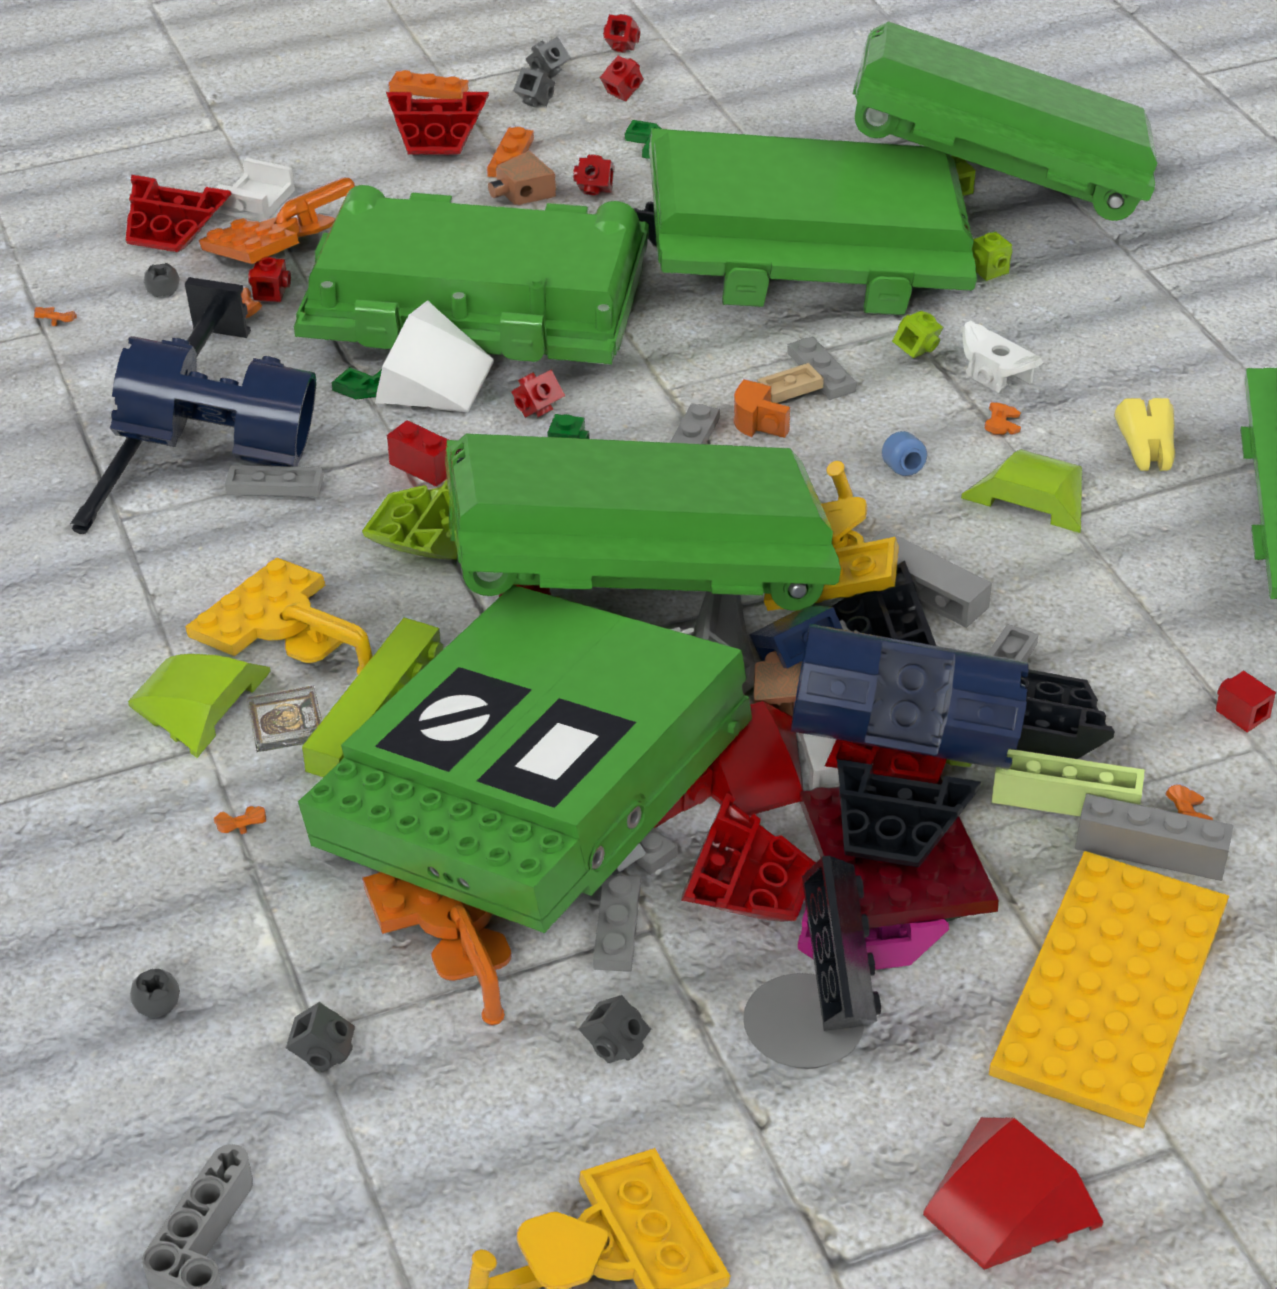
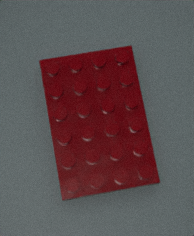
[800,777,999,928]

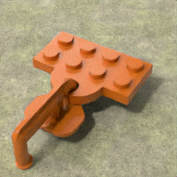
[199,177,355,264]
[362,872,511,1025]

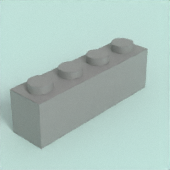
[869,529,992,628]
[1075,794,1234,881]

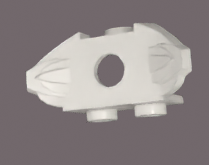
[961,321,1043,394]

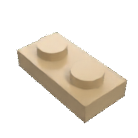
[757,363,824,403]

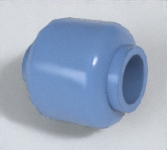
[881,431,927,476]

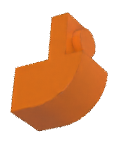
[734,379,790,438]

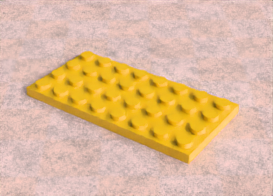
[989,851,1229,1129]

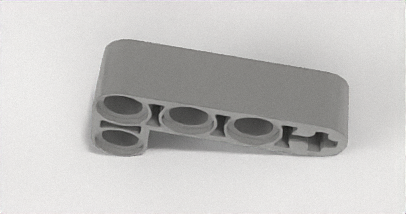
[142,1144,253,1289]

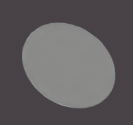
[744,973,864,1068]

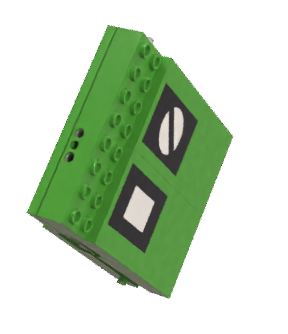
[298,585,752,933]

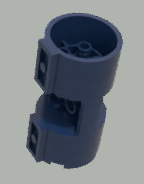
[110,336,316,467]
[791,624,1028,770]

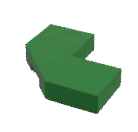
[625,120,662,159]
[331,367,382,400]

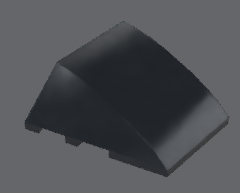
[831,560,937,646]
[1014,669,1115,759]
[837,759,981,868]

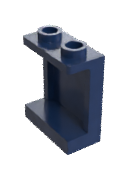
[749,605,843,669]

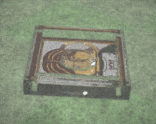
[246,685,322,752]

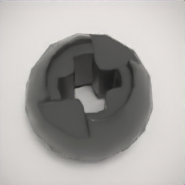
[143,263,180,297]
[130,969,180,1018]

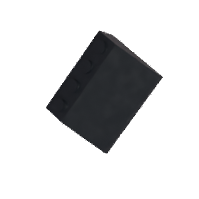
[802,856,881,1031]

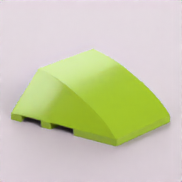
[961,449,1082,533]
[362,480,458,559]
[128,654,271,758]

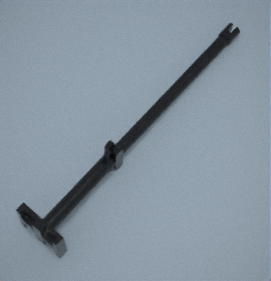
[70,277,251,534]

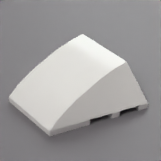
[375,300,494,413]

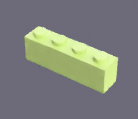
[991,749,1145,817]

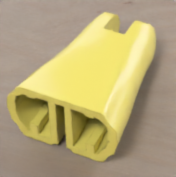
[1114,398,1175,471]

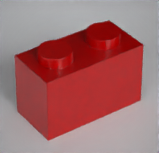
[387,420,449,487]

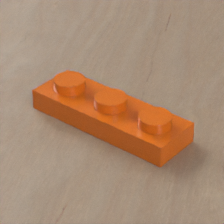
[389,70,469,99]
[487,127,534,178]

